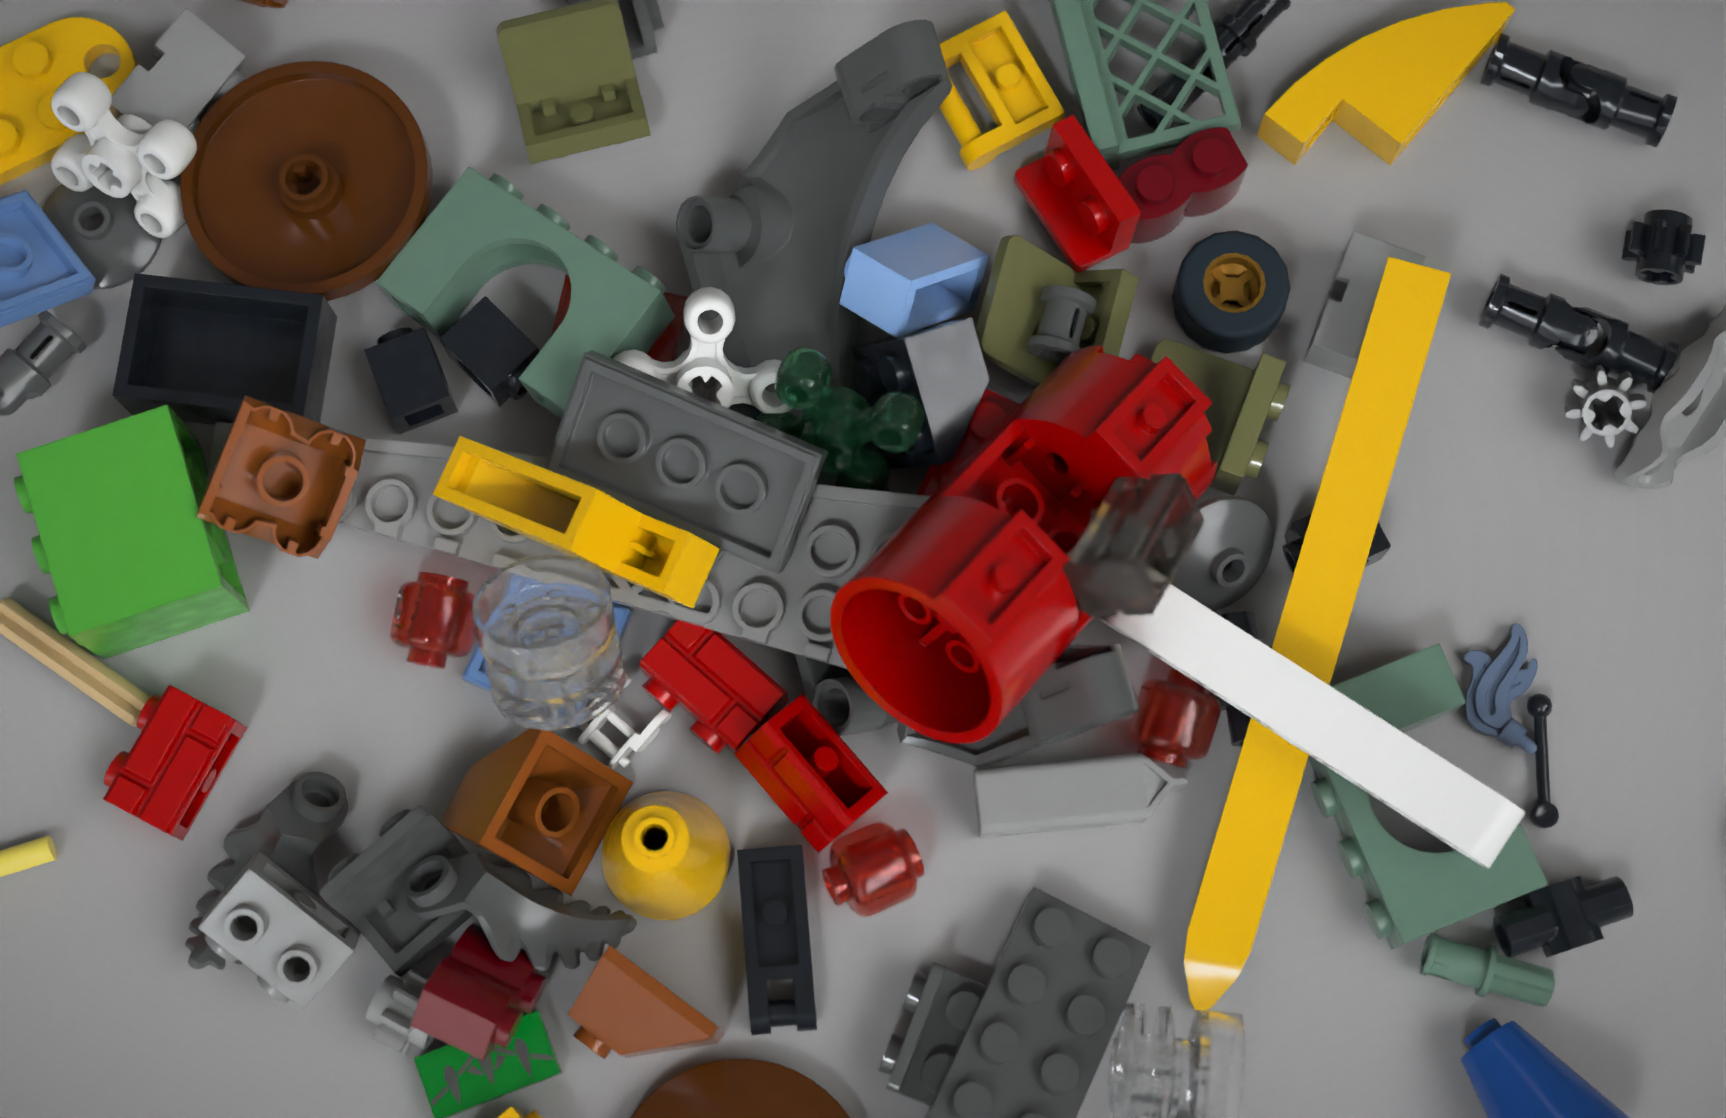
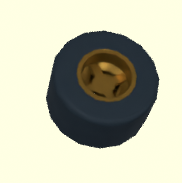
[1172,230,1290,354]

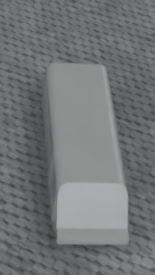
[973,753,1188,839]

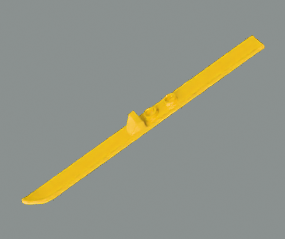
[1184,256,1452,1013]

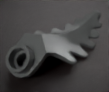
[185,772,348,970]
[404,851,637,971]

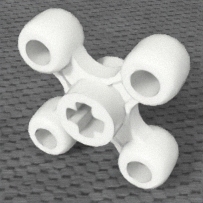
[51,72,197,238]
[613,287,800,416]

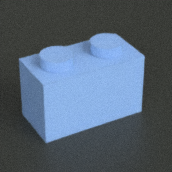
[839,223,989,338]

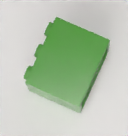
[14,405,250,659]

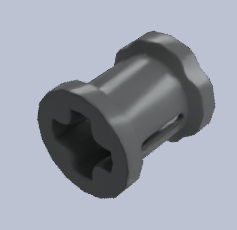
[1027,285,1097,364]

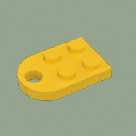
[0,17,139,186]

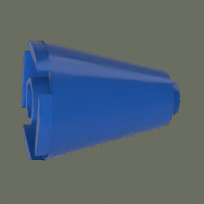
[1461,1018,1630,1118]

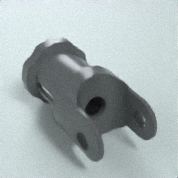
[0,310,87,416]

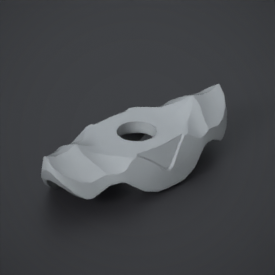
[1613,305,1726,488]

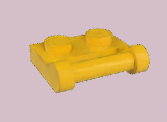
[939,10,1065,171]

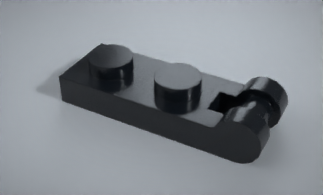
[737,845,817,1036]

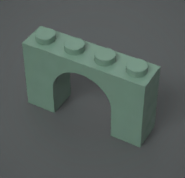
[376,166,675,419]
[1308,643,1548,949]

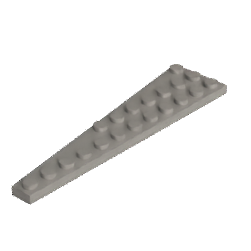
[206,422,930,669]

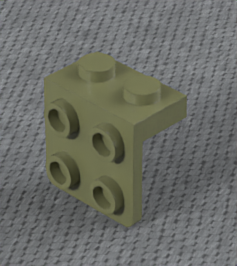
[496,0,651,164]
[976,235,1139,387]
[1151,339,1291,496]

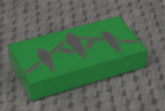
[414,1011,563,1118]

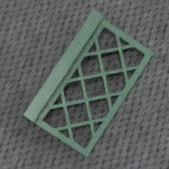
[1049,0,1241,170]

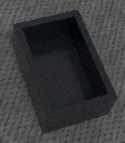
[112,273,337,425]

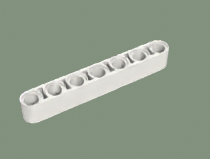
[1100,566,1525,869]

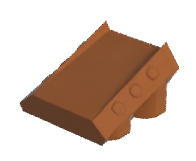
[196,395,366,559]

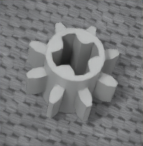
[1564,365,1647,448]
[366,969,435,1055]

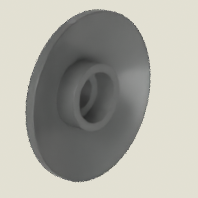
[42,184,162,289]
[1158,495,1273,611]

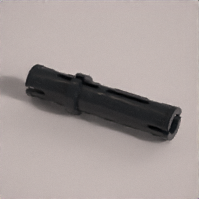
[1137,0,1291,130]

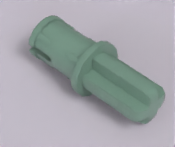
[1419,933,1555,1007]

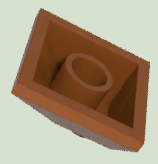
[440,724,633,896]
[568,945,725,1059]

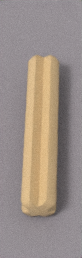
[0,597,151,727]

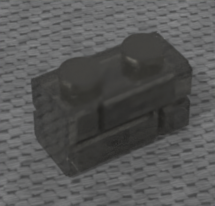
[1063,473,1204,617]

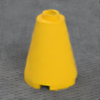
[601,791,731,921]

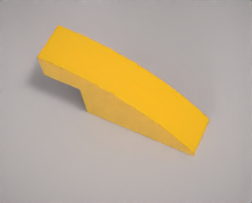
[1256,2,1516,166]
[433,436,720,609]

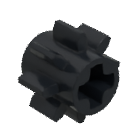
[1622,209,1706,285]

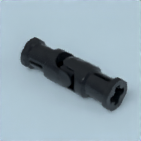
[1480,33,1677,147]
[1479,273,1680,394]

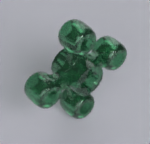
[752,348,924,491]

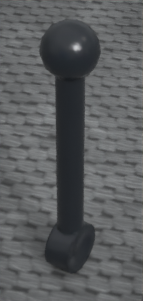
[1527,693,1559,829]

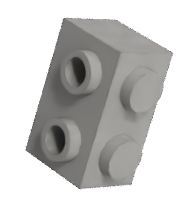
[198,850,361,1010]

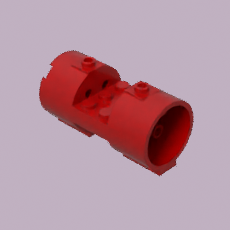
[830,345,1217,744]

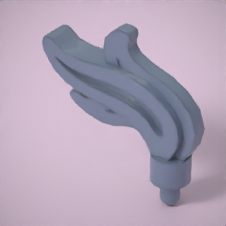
[1463,623,1538,754]

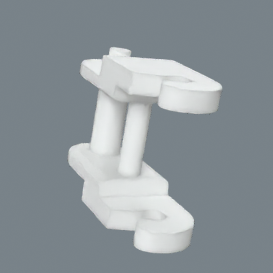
[578,673,672,770]

